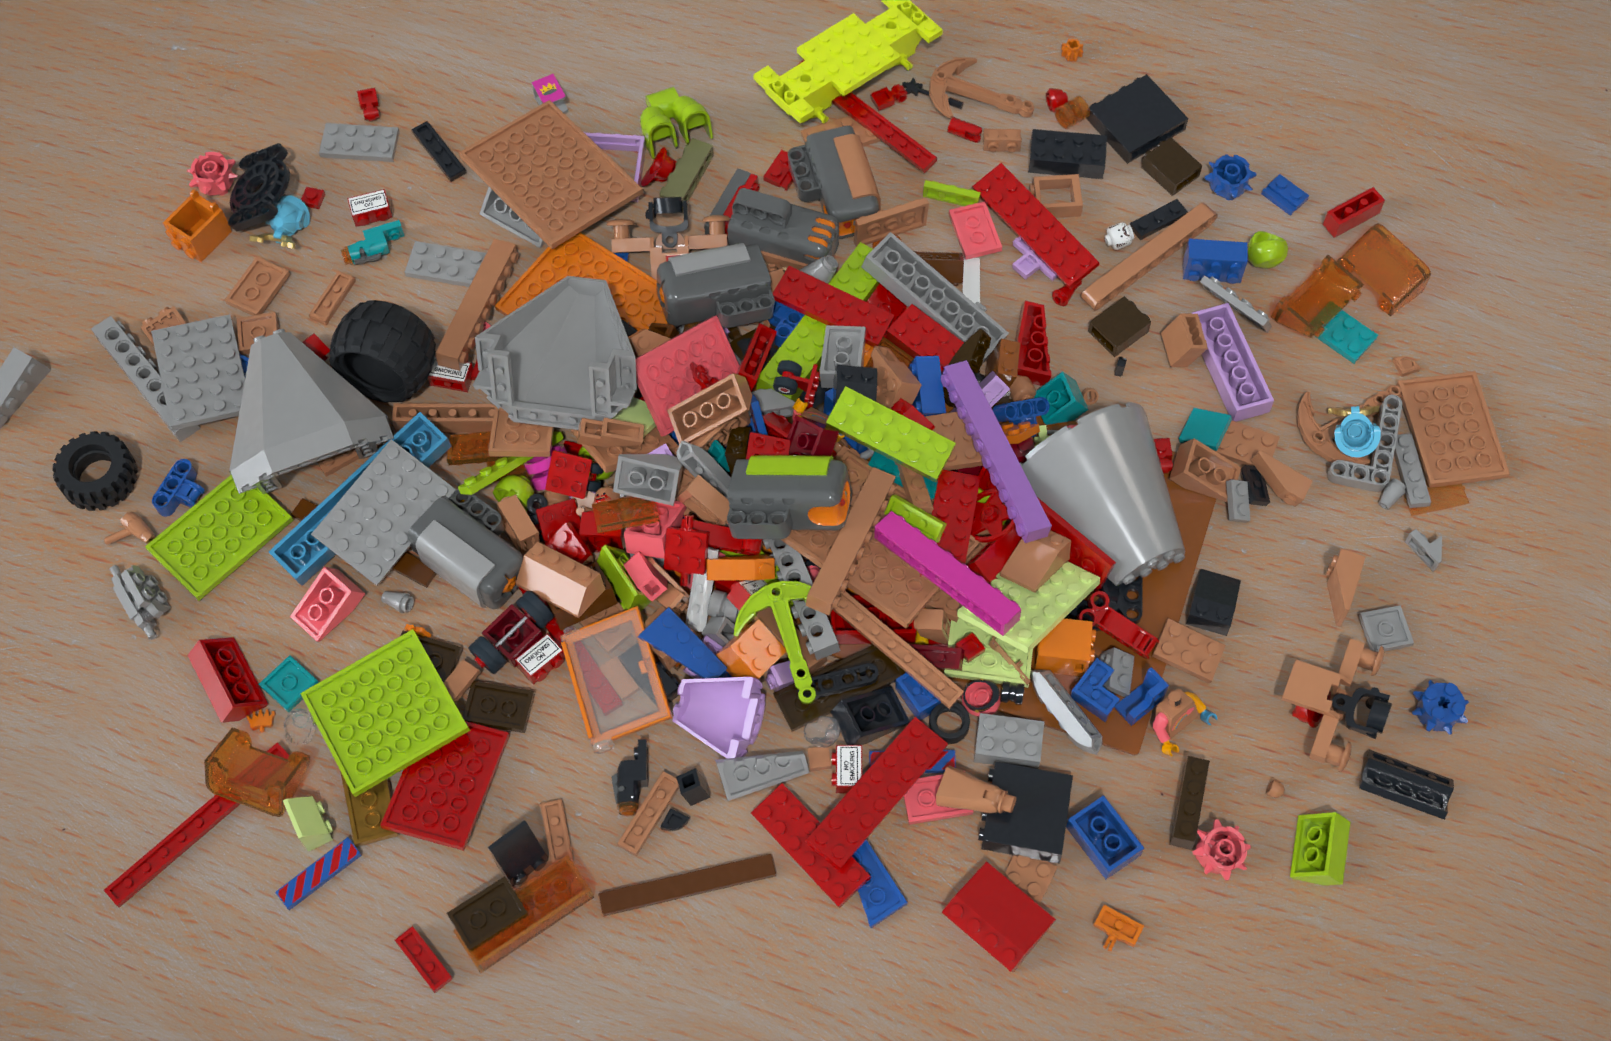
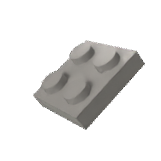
[1359,605,1414,652]

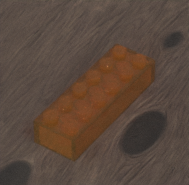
[453,855,594,974]

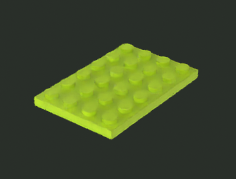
[145,475,293,601]

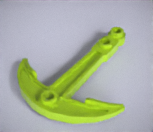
[734,581,816,704]

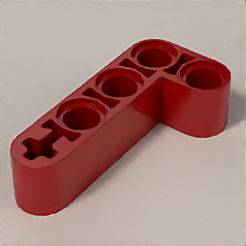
[680,519,763,556]

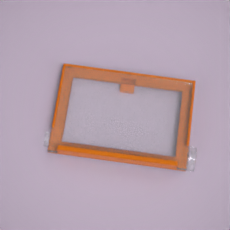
[560,606,673,754]

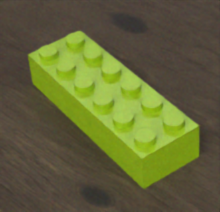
[826,386,956,483]

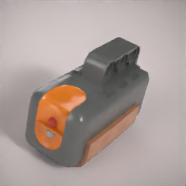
[788,126,881,239]

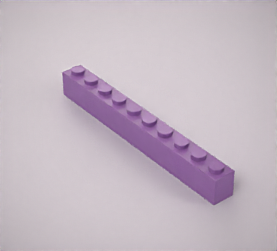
[941,360,1052,543]

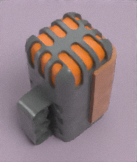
[728,188,839,270]

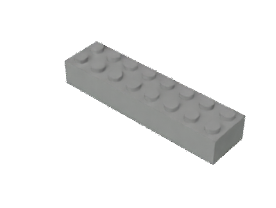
[862,232,1009,367]

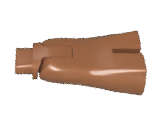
[936,766,1016,813]

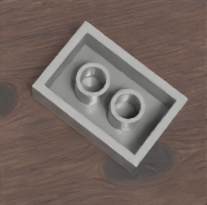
[974,713,1044,769]

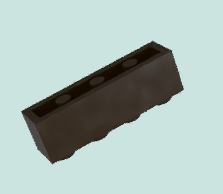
[1170,756,1210,850]

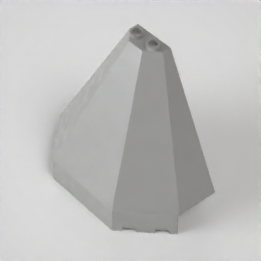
[473,276,637,430]
[229,329,394,494]

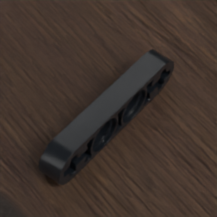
[797,663,879,699]

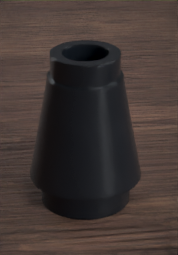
[527,494,547,514]

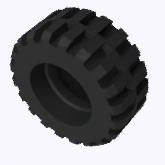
[52,431,138,511]

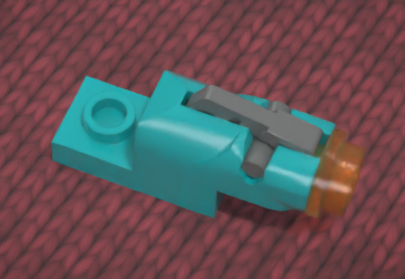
[341,220,405,265]

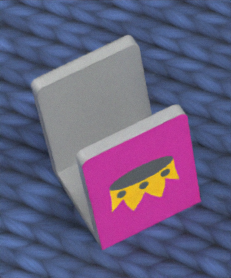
[531,74,568,114]

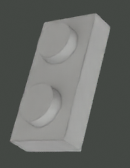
[1226,479,1250,523]

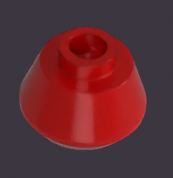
[1046,88,1068,113]

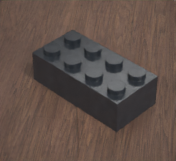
[1028,129,1107,179]

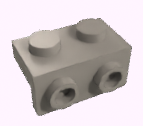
[1100,648,1134,697]

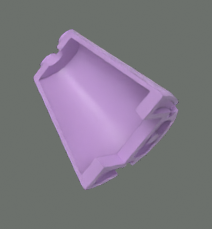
[672,677,765,759]

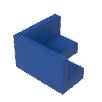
[1071,658,1120,722]
[1115,667,1169,726]
[895,673,942,721]

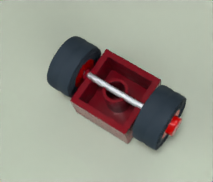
[468,591,554,674]

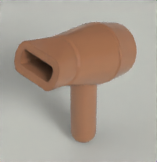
[104,511,156,545]

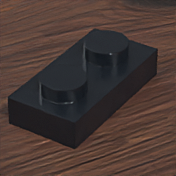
[1241,465,1271,506]

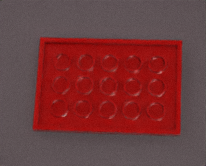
[380,721,509,851]

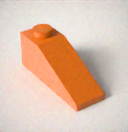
[706,554,775,580]

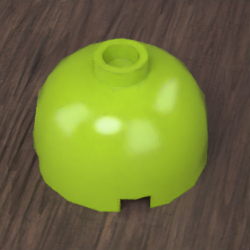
[493,475,534,512]

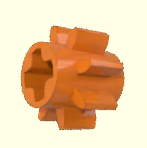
[1061,39,1083,62]

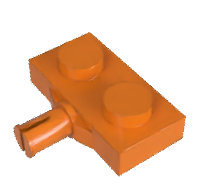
[1093,905,1144,951]

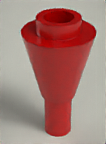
[1052,281,1082,306]

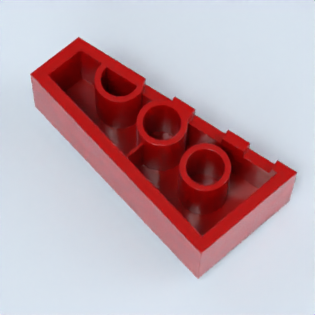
[1015,301,1052,386]

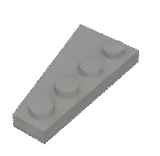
[715,751,810,801]

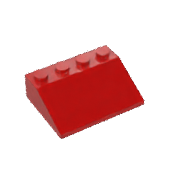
[941,861,1056,972]

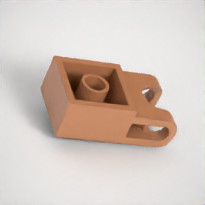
[871,346,921,409]

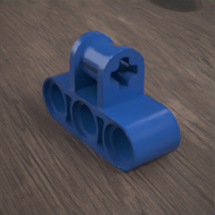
[768,301,804,347]
[993,397,1050,437]
[152,459,205,517]

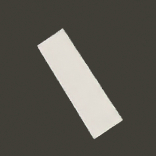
[963,258,980,303]

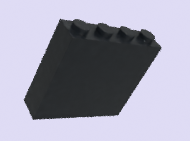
[1086,74,1188,164]
[978,761,1073,864]

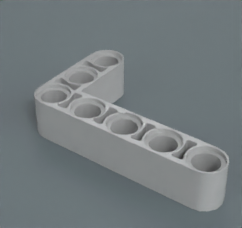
[1327,395,1402,492]

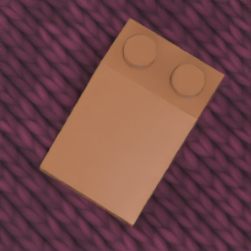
[1169,438,1241,502]
[1000,530,1071,593]
[1326,548,1366,627]

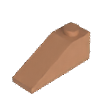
[1251,450,1312,507]

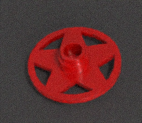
[971,488,1015,543]

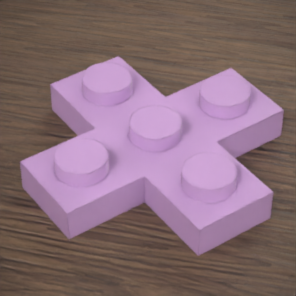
[1012,237,1057,281]

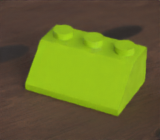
[597,545,651,611]
[1290,812,1351,886]

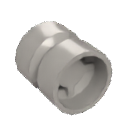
[707,589,739,623]

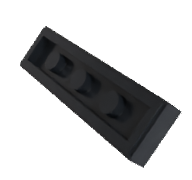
[411,121,467,182]

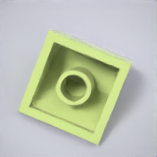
[283,796,333,851]

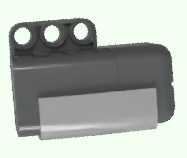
[656,243,775,328]
[407,489,523,610]

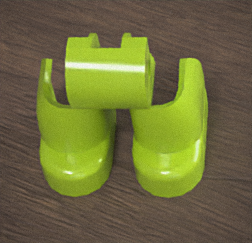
[640,87,713,159]

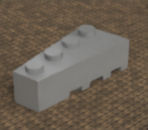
[0,347,51,428]

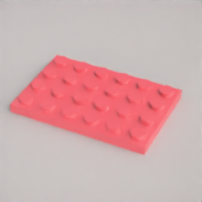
[635,315,740,437]

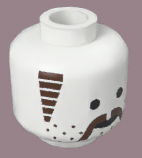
[1104,222,1134,250]

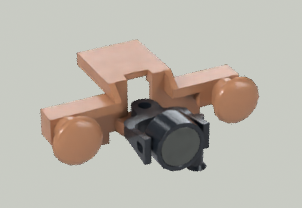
[606,197,731,280]
[1282,639,1392,772]

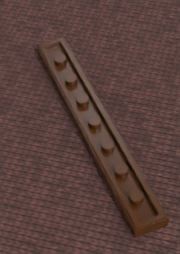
[291,498,436,588]
[599,854,776,916]

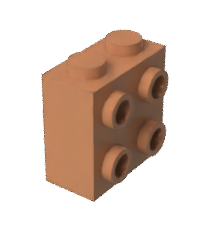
[1161,313,1208,367]

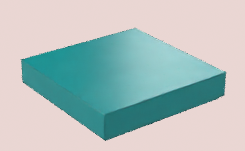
[1179,408,1232,451]
[259,655,319,713]

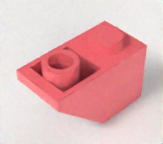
[624,551,667,602]

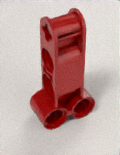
[1076,591,1160,660]

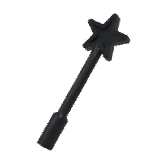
[902,78,964,109]

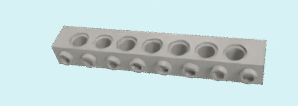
[91,316,200,442]
[763,539,840,660]

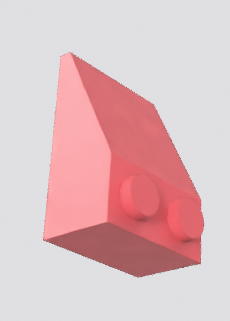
[624,500,686,559]
[290,567,365,642]

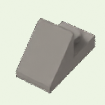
[1405,529,1442,572]

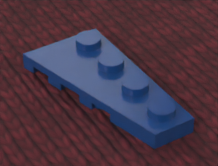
[638,607,727,679]
[852,840,908,928]

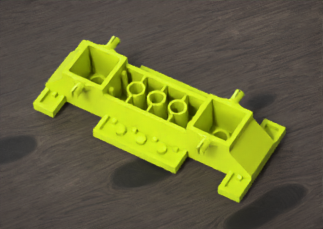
[753,0,943,124]

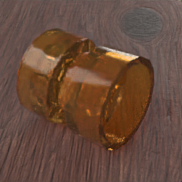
[1055,96,1090,129]

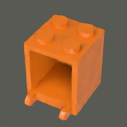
[163,189,232,262]
[715,619,786,679]
[1035,619,1096,677]

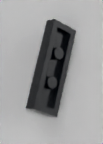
[1130,199,1188,240]

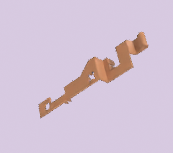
[988,636,1031,685]

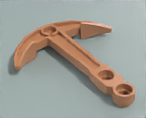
[929,57,1034,119]
[1297,385,1401,465]

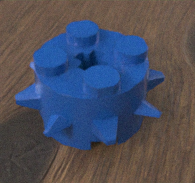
[1205,154,1257,201]
[1412,680,1469,735]

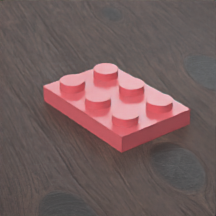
[949,201,1002,260]
[903,771,973,825]

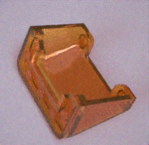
[1335,223,1431,316]
[1271,255,1364,338]
[204,727,310,817]

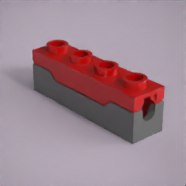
[704,168,760,240]

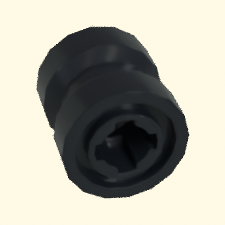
[1000,681,1024,705]

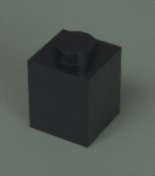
[676,768,711,806]

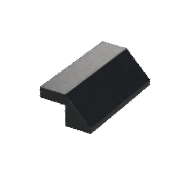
[1359,750,1454,820]

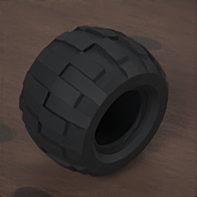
[329,300,436,402]

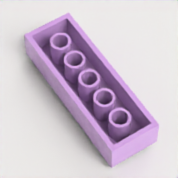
[1192,303,1274,422]

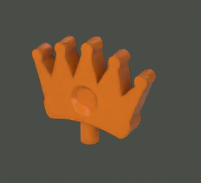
[404,624,432,638]
[246,709,276,733]

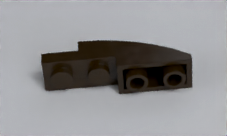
[943,329,992,408]

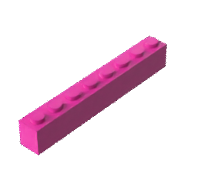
[874,511,1021,636]

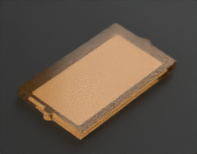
[1403,480,1469,516]

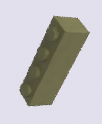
[659,138,714,213]

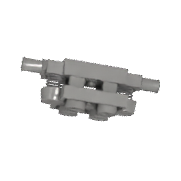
[109,565,171,640]

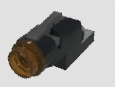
[611,739,648,816]

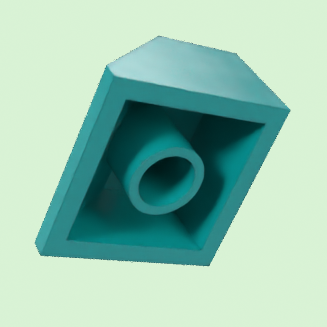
[1034,371,1089,425]

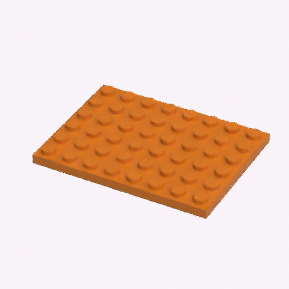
[495,233,668,331]

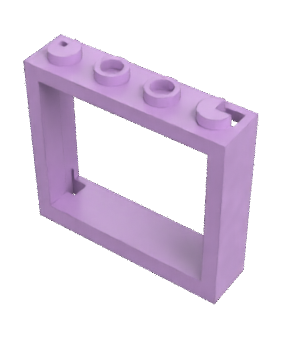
[585,133,646,202]

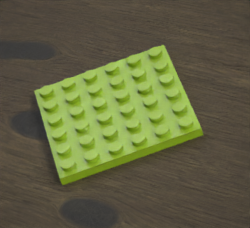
[300,629,470,797]

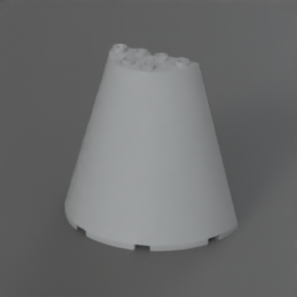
[1020,402,1185,586]

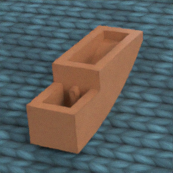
[577,418,644,447]

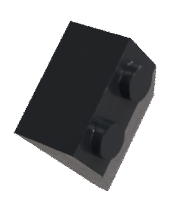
[833,365,877,408]
[1186,569,1241,636]
[831,686,910,745]
[488,820,548,887]

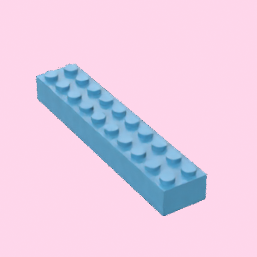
[269,412,452,586]

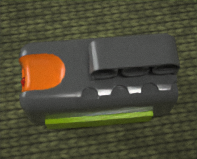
[727,455,852,539]

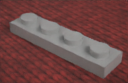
[1394,434,1431,508]

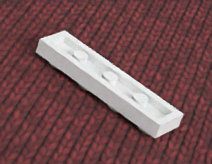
[685,547,719,632]

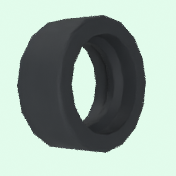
[929,702,970,744]

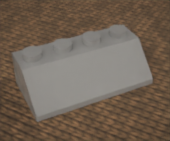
[479,187,545,248]

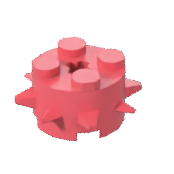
[187,152,238,196]
[1192,819,1251,881]

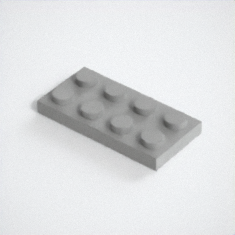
[319,123,400,162]
[405,241,486,287]
[1200,275,1272,333]

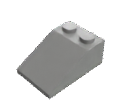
[820,325,866,388]
[613,454,683,506]

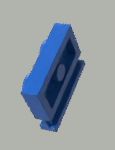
[1261,174,1309,216]

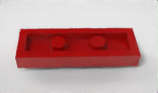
[395,926,453,993]

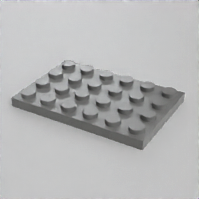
[151,314,245,430]
[311,439,456,586]

